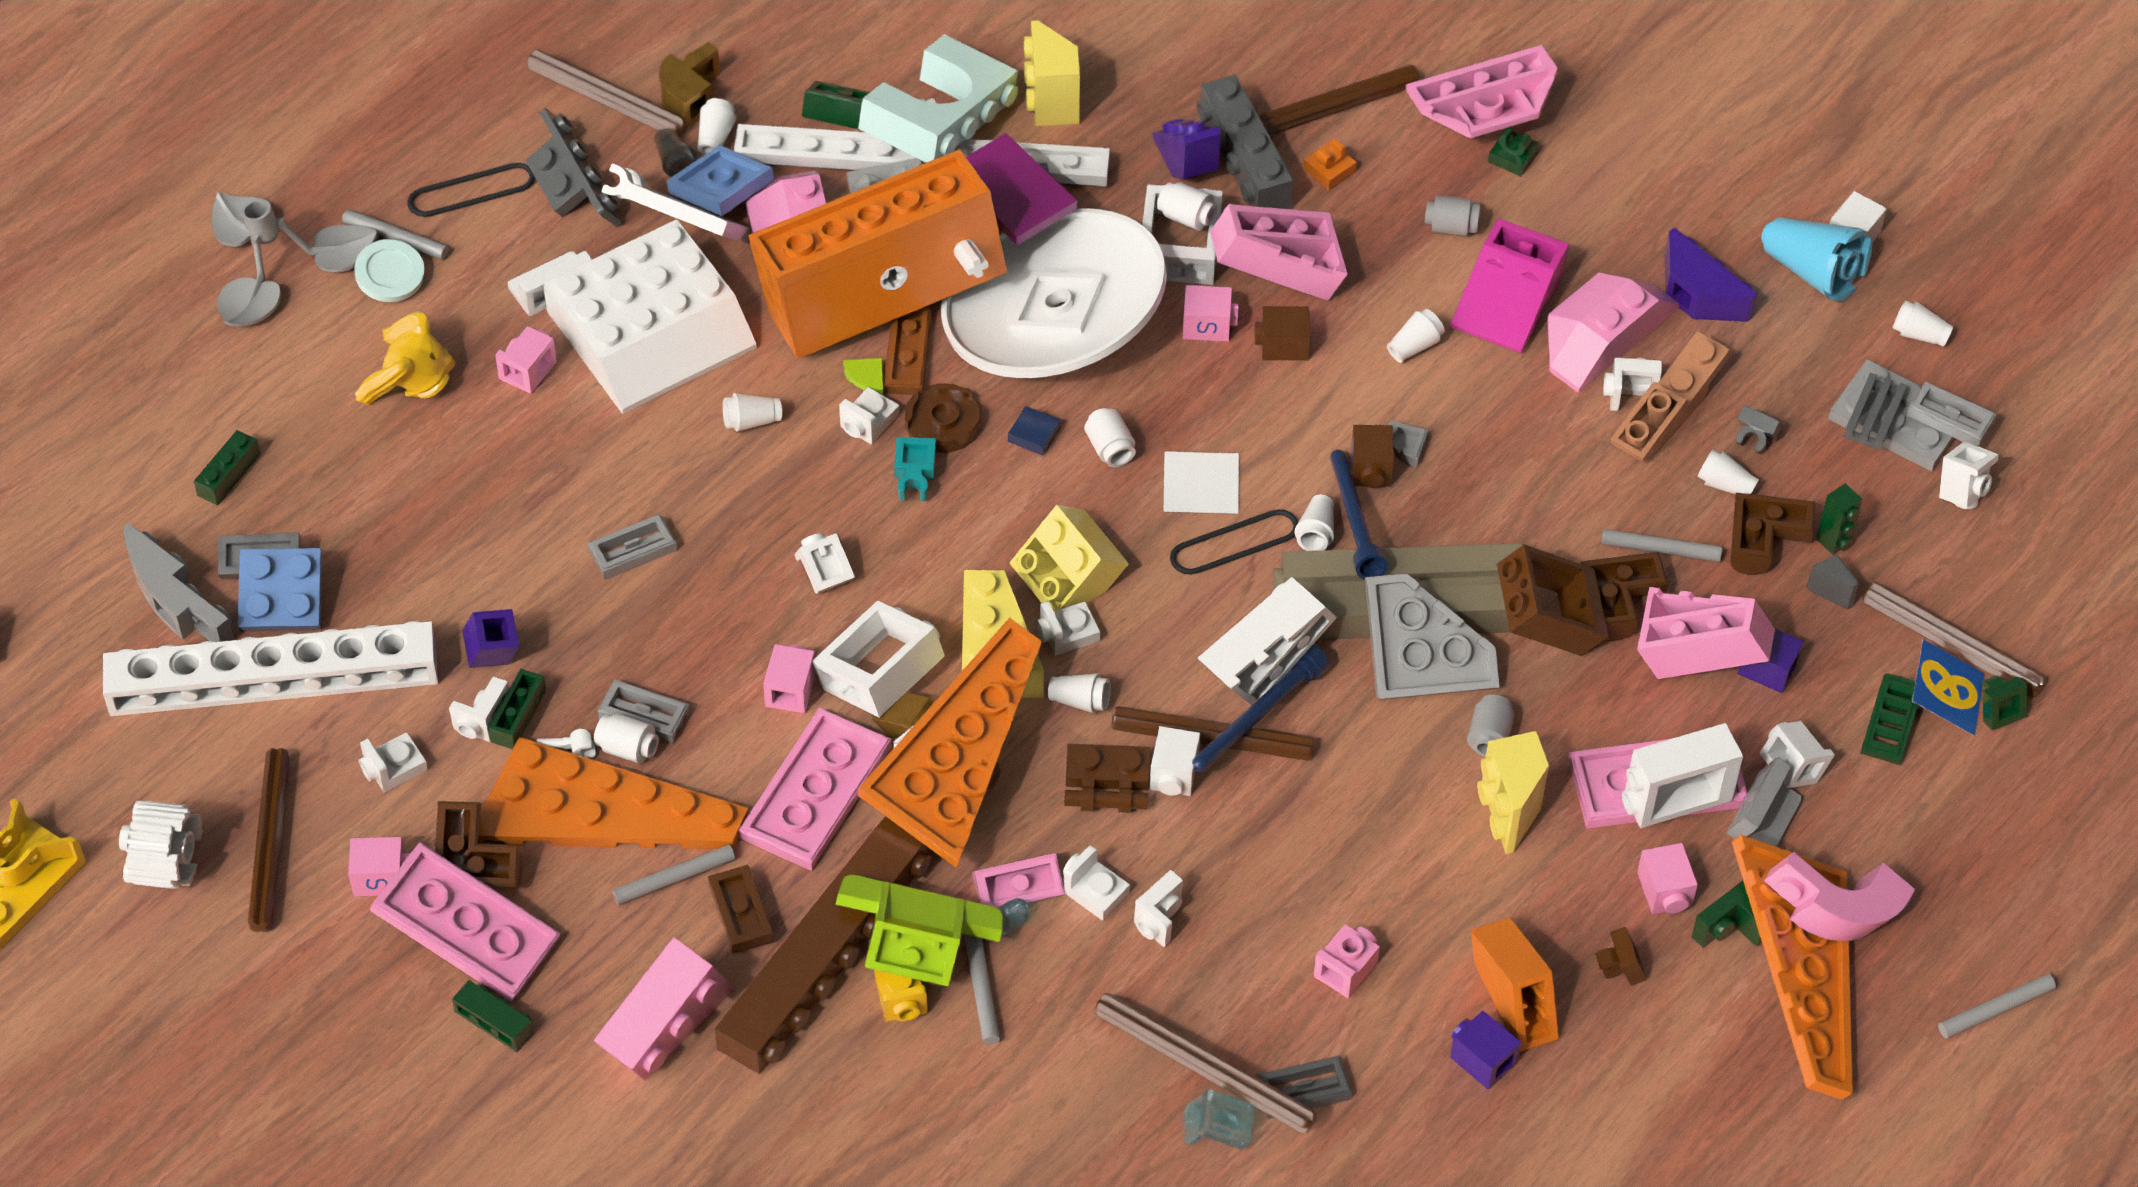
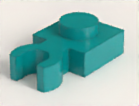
[894,437,936,501]

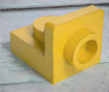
[874,970,927,1022]

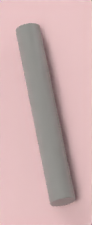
[342,209,449,260]
[1601,529,1722,562]
[612,844,735,905]
[964,934,1000,1045]
[1938,974,2056,1039]

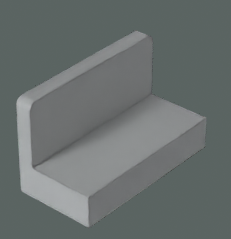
[1726,757,1802,847]

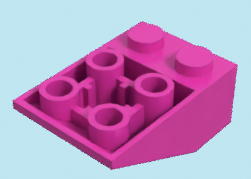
[1450,218,1569,353]

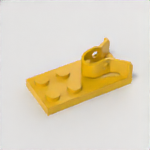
[0,798,86,950]

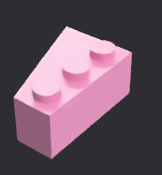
[1210,204,1347,301]
[1637,587,1775,679]

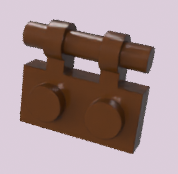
[1064,744,1150,813]

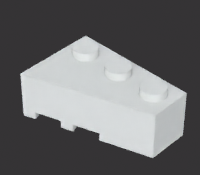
[1198,577,1337,705]

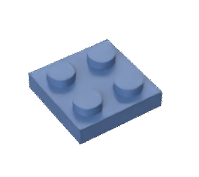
[667,145,774,216]
[238,548,323,631]

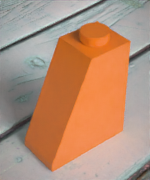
[1471,917,1559,1052]

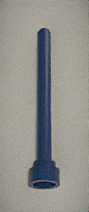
[1330,449,1388,580]
[1192,645,1329,772]

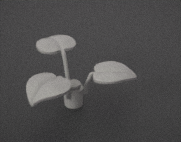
[212,192,377,326]

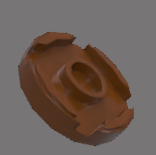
[905,383,982,453]

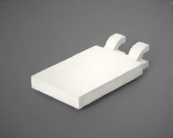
[601,163,752,243]

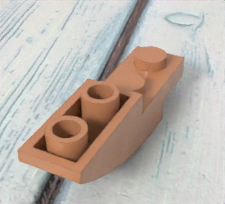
[1610,331,1730,462]

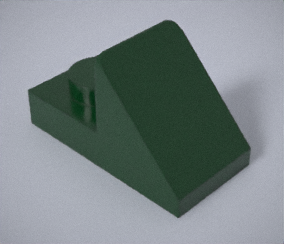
[1692,880,1760,948]

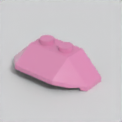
[1406,45,1557,138]
[746,171,826,233]
[1547,273,1680,393]

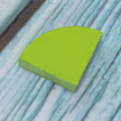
[843,358,883,395]

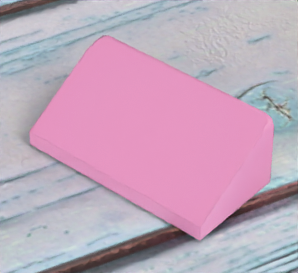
[972,853,1065,909]

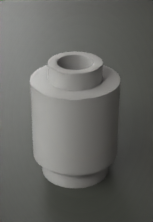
[1424,195,1480,236]
[1467,694,1515,757]

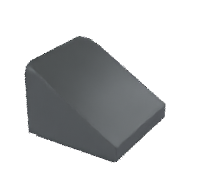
[1807,555,1859,609]

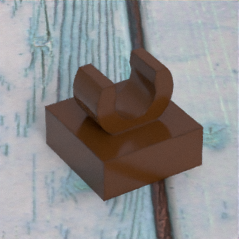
[1595,926,1647,986]

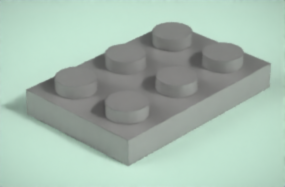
[1828,359,1969,472]

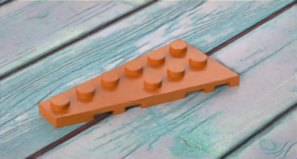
[857,617,1042,868]
[1732,834,1853,1100]

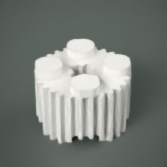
[119,800,203,889]

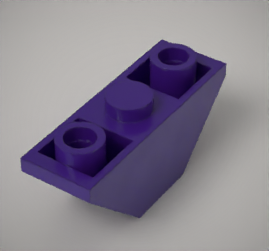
[1152,118,1220,179]
[1664,227,1758,322]

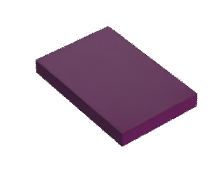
[966,133,1077,246]

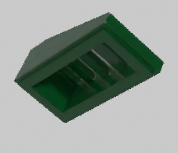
[1860,673,1918,765]

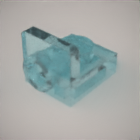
[1182,1089,1254,1150]

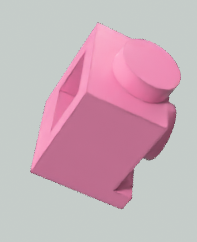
[495,326,557,394]
[1314,925,1380,999]

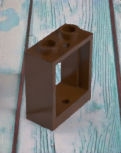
[1497,544,1609,656]

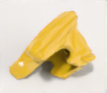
[355,311,455,406]

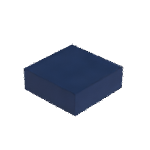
[1008,406,1060,456]

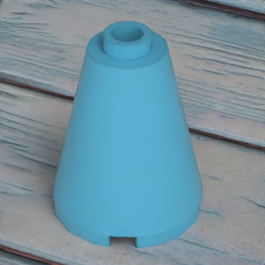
[1761,217,1872,302]

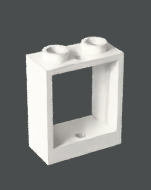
[1142,184,1223,285]
[812,601,945,717]
[1622,723,1743,828]

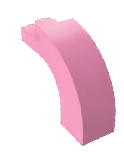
[1764,852,1915,941]

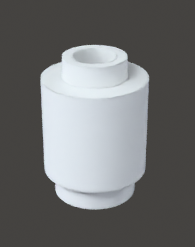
[1157,182,1217,230]
[1084,408,1136,467]
[594,713,659,764]

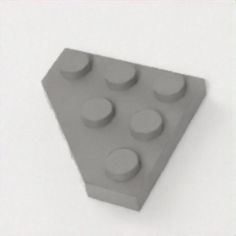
[1365,574,1499,699]

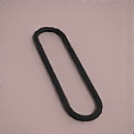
[407,163,535,217]
[1170,509,1298,575]

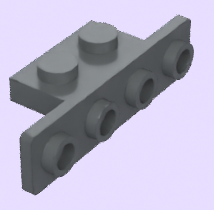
[525,108,623,227]

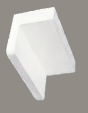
[508,251,592,317]

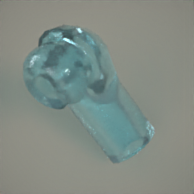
[997,898,1030,936]

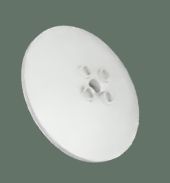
[941,208,1167,378]

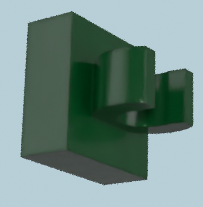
[1488,127,1539,176]
[1982,676,2027,730]

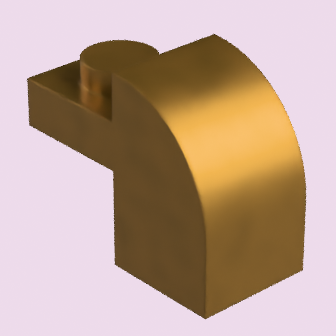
[659,42,720,129]

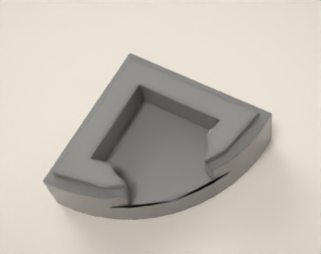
[1390,420,1428,468]

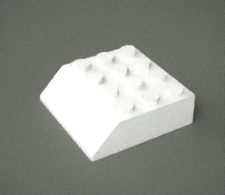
[543,219,757,414]

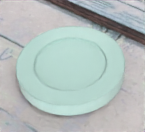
[355,239,424,302]

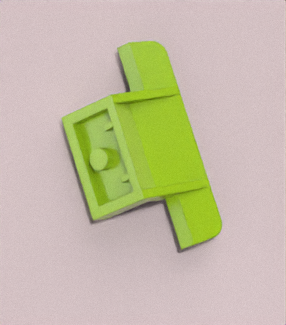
[836,875,1002,986]

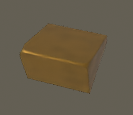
[872,692,933,738]

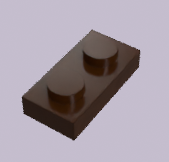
[708,865,774,953]

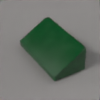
[802,81,870,130]

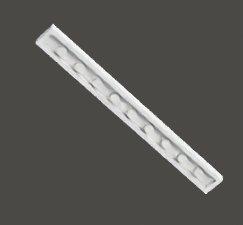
[734,124,1110,186]

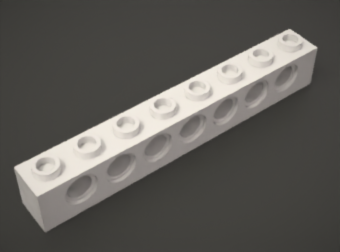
[103,621,438,716]

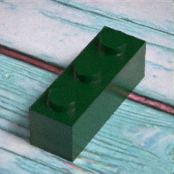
[194,430,260,506]
[1816,483,1863,555]
[488,668,546,749]
[452,980,534,1052]

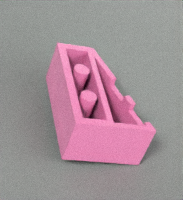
[594,937,735,1080]

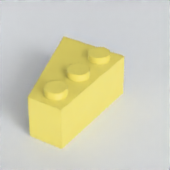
[962,570,1044,698]

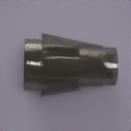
[654,128,697,177]

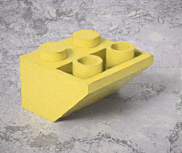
[1024,21,1080,126]
[1010,505,1129,611]
[1477,731,1549,854]

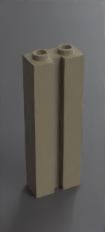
[1273,543,1522,640]

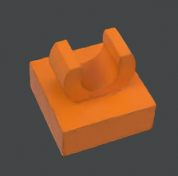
[1303,138,1357,190]

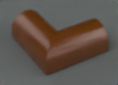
[1730,492,1815,575]
[1581,552,1668,641]
[435,801,523,888]

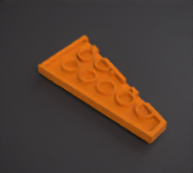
[479,737,749,850]

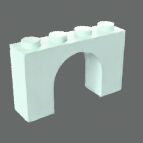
[858,34,1018,163]

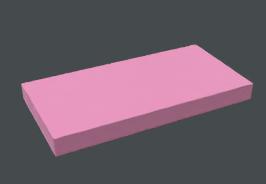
[738,707,892,871]
[1568,739,1748,829]
[370,842,561,1003]

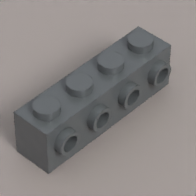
[1197,74,1293,209]

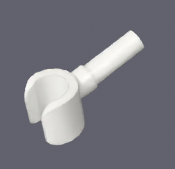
[537,729,596,759]

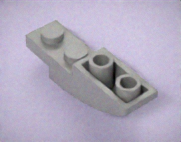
[123,523,234,642]

